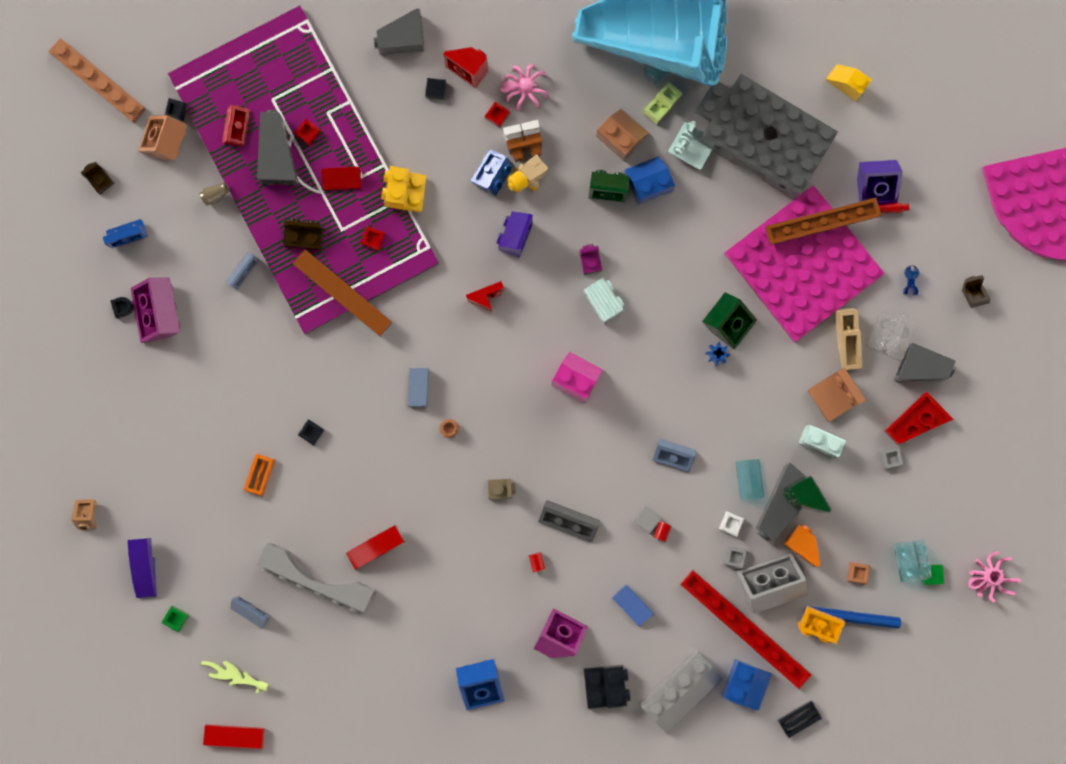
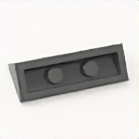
[538,500,600,543]

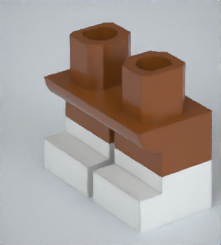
[503,120,542,162]

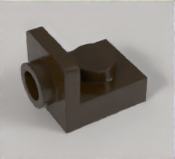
[81,162,115,195]

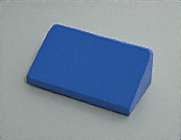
[612,585,654,626]

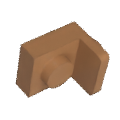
[71,499,97,531]

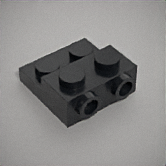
[583,664,631,709]

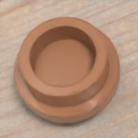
[440,419,459,438]

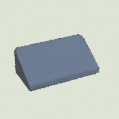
[226,252,259,290]
[408,368,429,407]
[653,439,696,472]
[230,596,270,628]

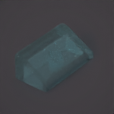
[736,459,764,500]

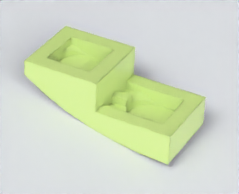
[642,82,683,124]

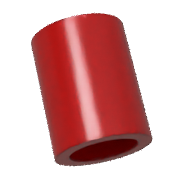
[653,521,672,542]
[528,552,546,572]

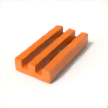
[244,454,275,496]

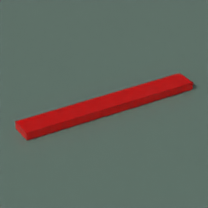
[680,570,812,689]

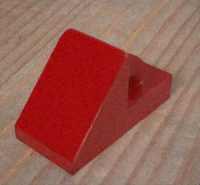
[466,281,504,312]

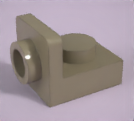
[488,479,516,499]

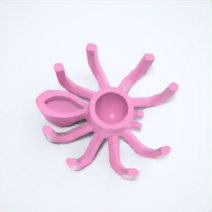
[500,64,548,110]
[968,551,1021,603]

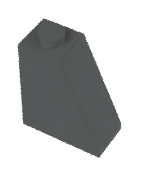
[374,8,424,55]
[894,343,956,381]

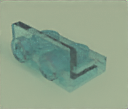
[893,539,931,582]

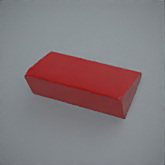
[222,105,250,146]
[321,166,362,190]

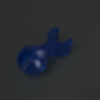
[903,265,920,295]

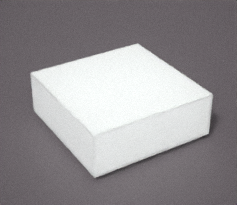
[719,511,745,537]

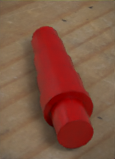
[879,203,910,213]

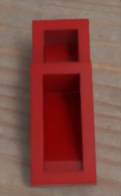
[346,525,405,570]

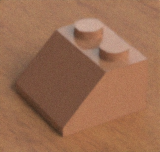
[596,109,649,161]
[138,115,187,160]

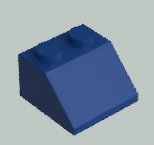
[624,156,675,205]
[456,659,504,710]
[721,659,772,711]

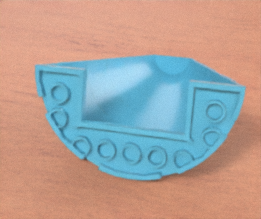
[572,0,727,86]

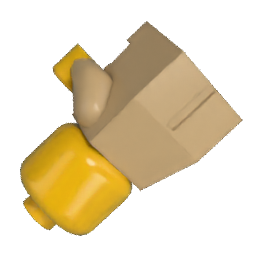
[508,155,549,193]

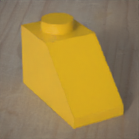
[826,64,872,101]

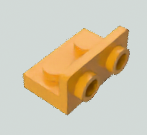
[797,606,845,644]

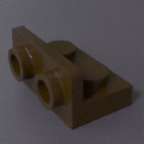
[283,218,324,250]

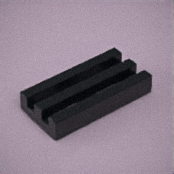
[778,700,822,738]

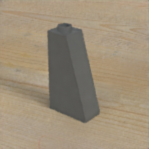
[257,110,299,185]
[755,463,805,541]

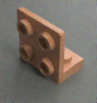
[808,368,865,422]

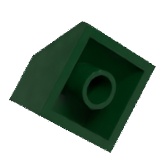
[588,170,629,203]
[702,292,757,350]
[783,476,832,513]

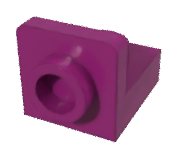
[579,244,603,275]

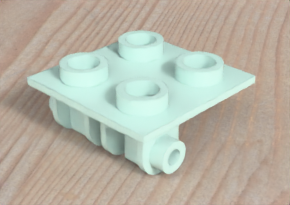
[668,121,712,170]

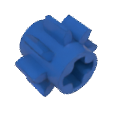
[705,342,730,367]

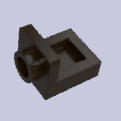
[962,275,990,308]

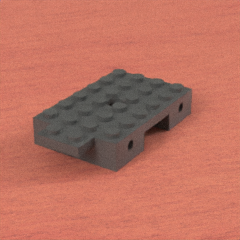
[695,74,838,199]

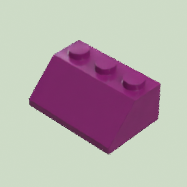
[131,277,180,343]

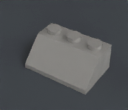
[737,553,808,614]

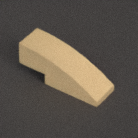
[835,308,862,370]

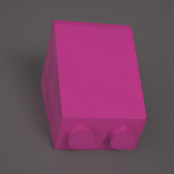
[551,352,603,403]

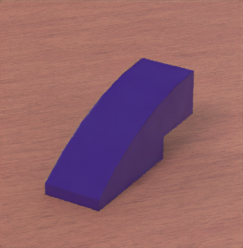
[127,538,157,598]

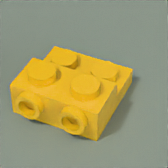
[381,166,426,213]

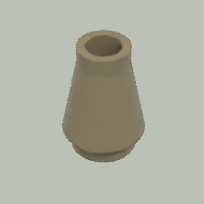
[200,182,230,206]

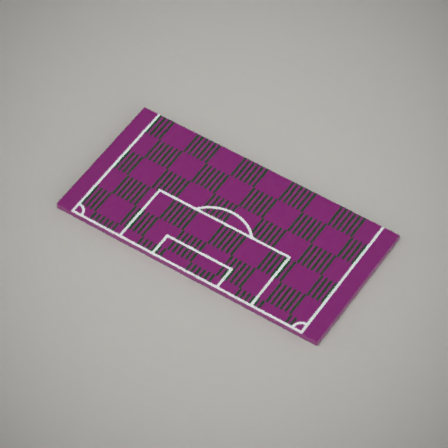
[168,5,439,334]

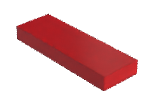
[203,724,265,749]

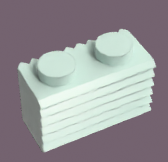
[583,278,624,324]
[799,425,846,458]

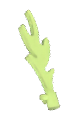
[201,661,269,693]

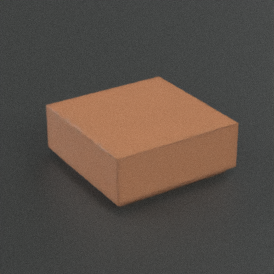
[847,562,870,584]

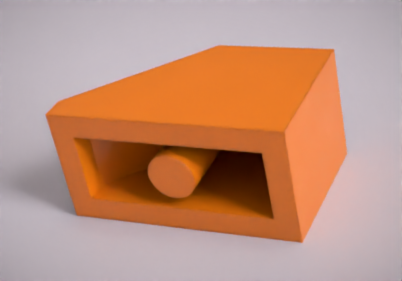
[783,525,820,568]

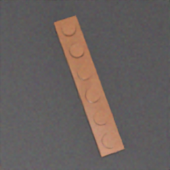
[48,38,146,123]

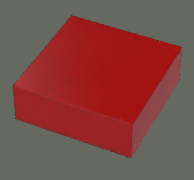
[484,101,510,128]
[294,119,321,146]
[361,226,386,251]

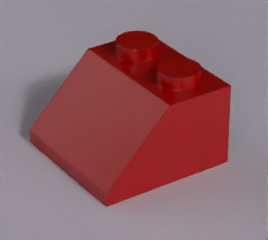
[443,47,489,88]

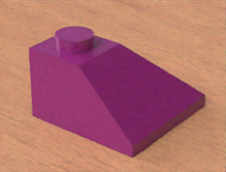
[533,608,588,658]

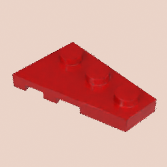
[884,391,954,445]

